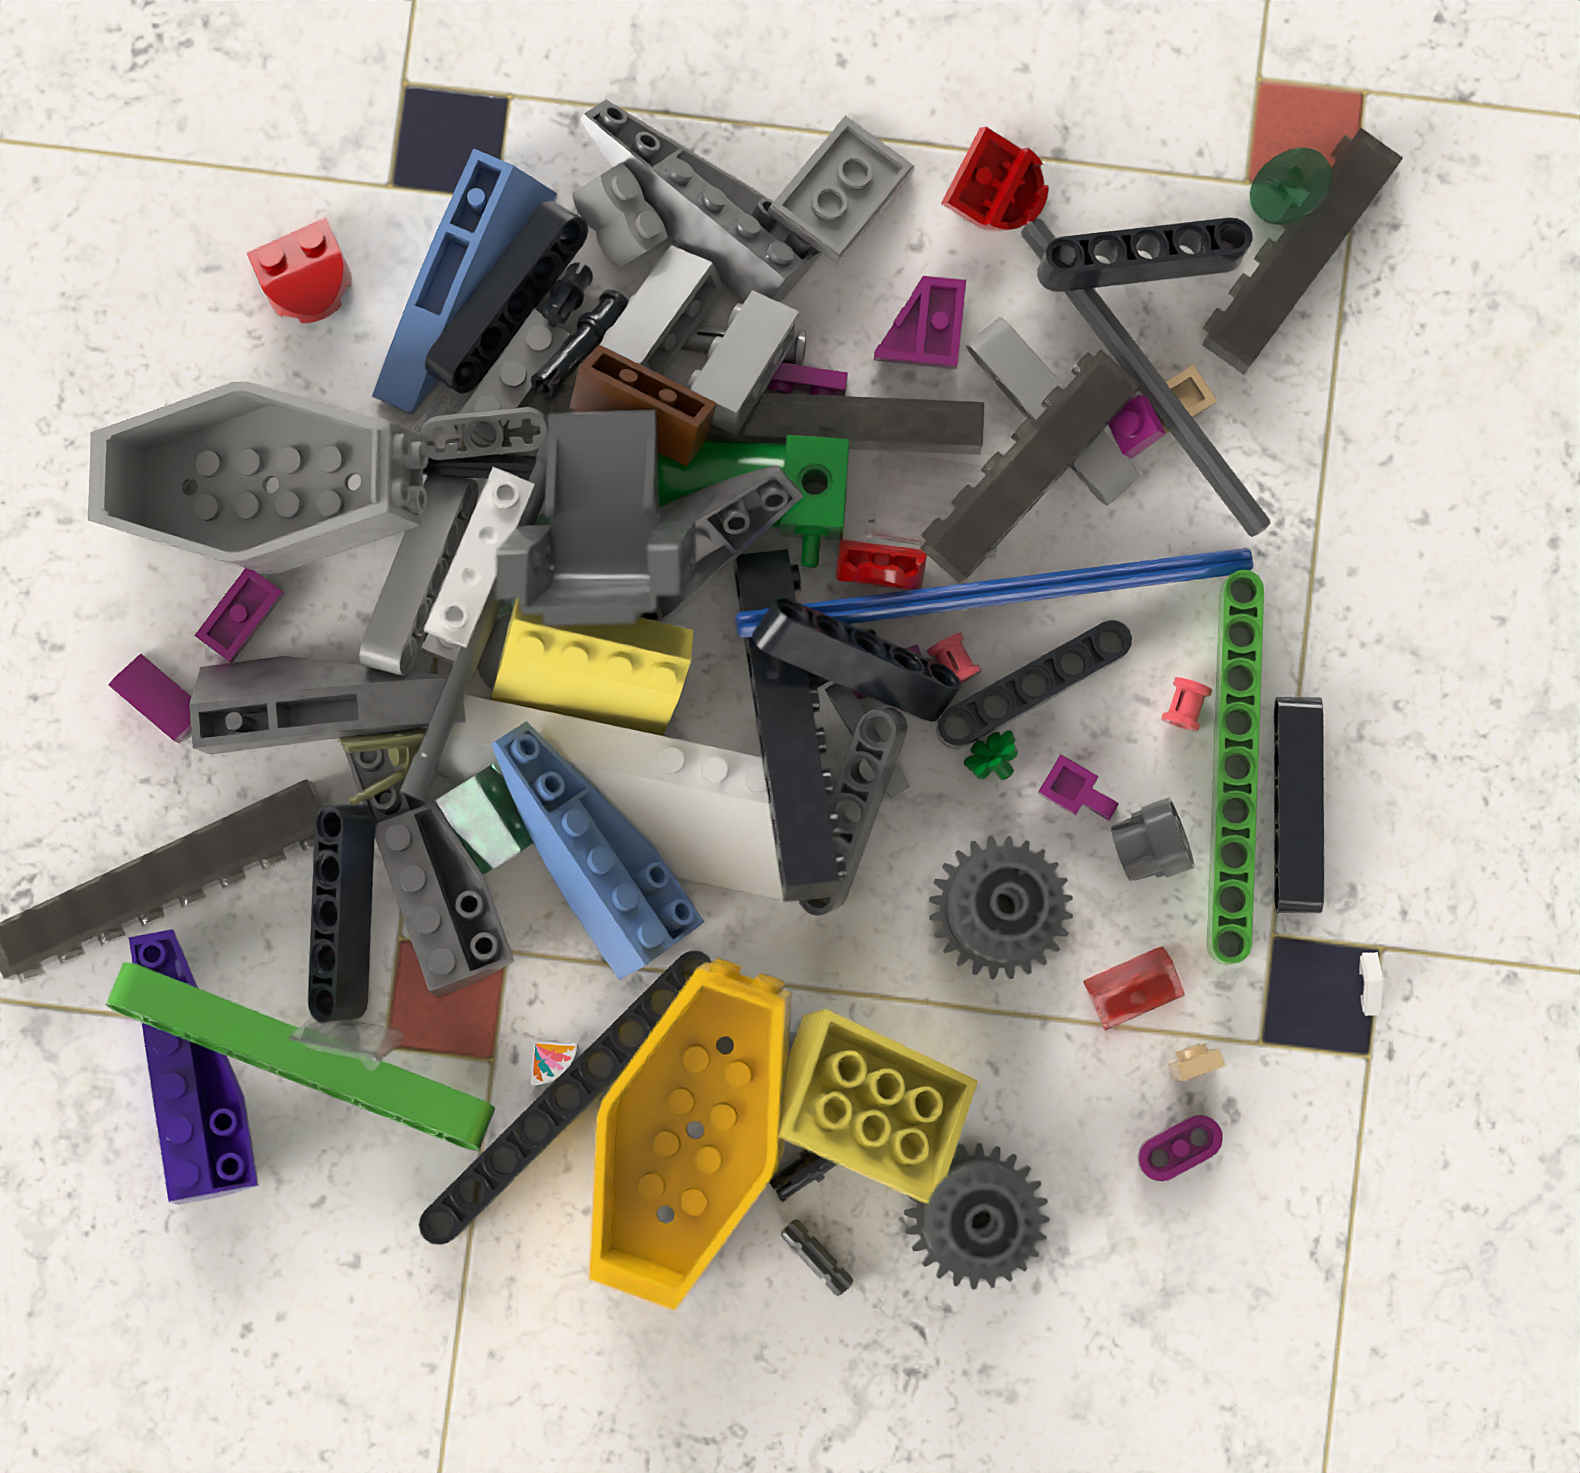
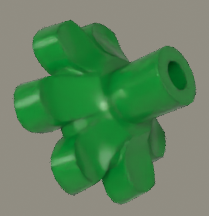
[963,730,1018,780]

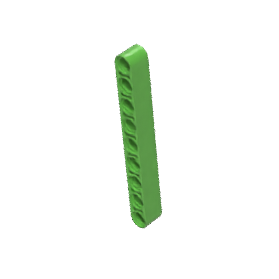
[1207,570,1264,965]
[105,962,495,1151]

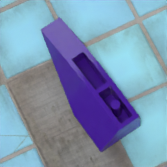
[129,929,259,1205]

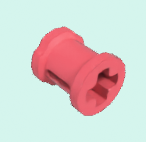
[927,632,982,683]
[1161,677,1212,732]

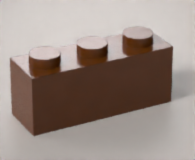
[569,344,717,466]

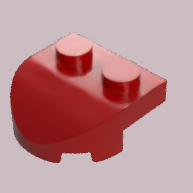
[941,127,1049,231]
[247,217,352,323]
[835,539,927,590]

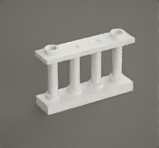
[422,467,535,665]

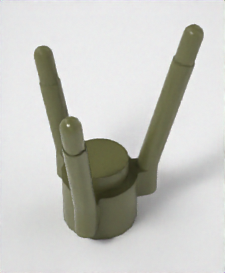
[338,728,426,805]

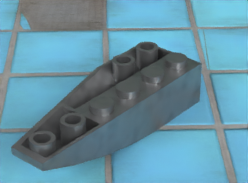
[580,100,822,302]
[639,464,803,622]
[189,656,466,755]
[342,732,514,998]

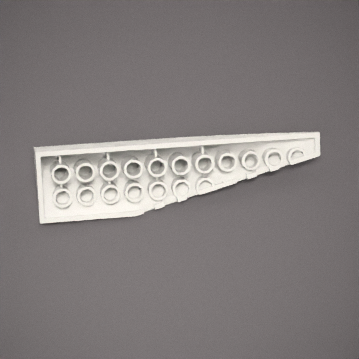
[386,695,799,904]

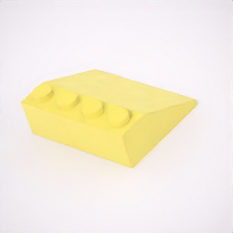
[490,599,694,736]
[778,1009,978,1204]

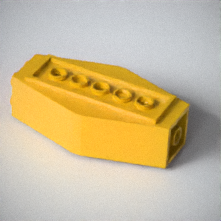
[589,958,792,1311]

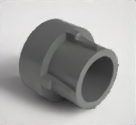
[1111,797,1195,881]

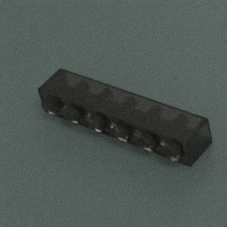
[1202,128,1403,375]
[920,349,1141,584]

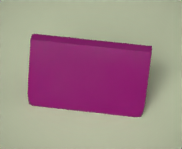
[108,654,192,743]

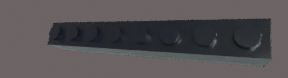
[734,549,846,902]

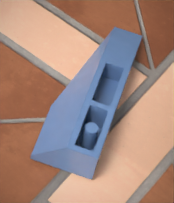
[372,149,558,414]
[491,721,704,980]

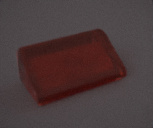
[1083,946,1185,1031]

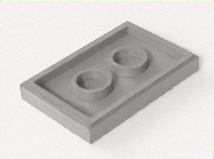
[768,115,915,265]

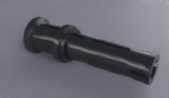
[530,289,629,398]

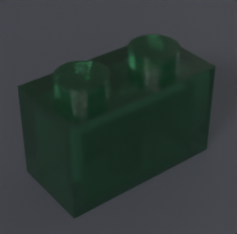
[435,764,534,875]

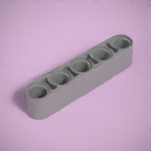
[966,317,1140,506]
[359,475,478,676]

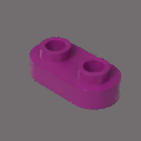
[1137,1115,1223,1181]

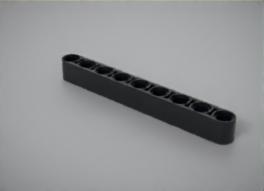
[419,950,712,1245]

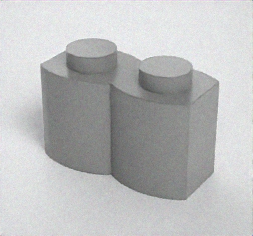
[572,163,667,268]

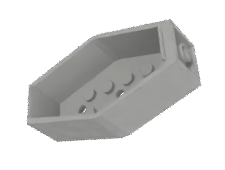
[88,382,428,573]

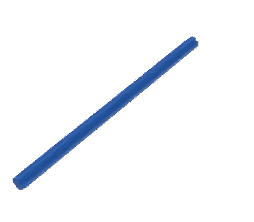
[735,548,1253,638]

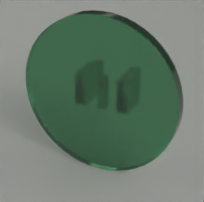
[1249,148,1333,225]

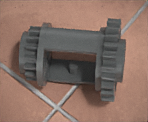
[929,836,1073,980]
[904,1143,1050,1290]

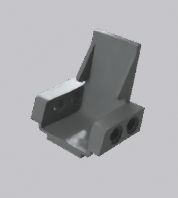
[496,410,697,625]

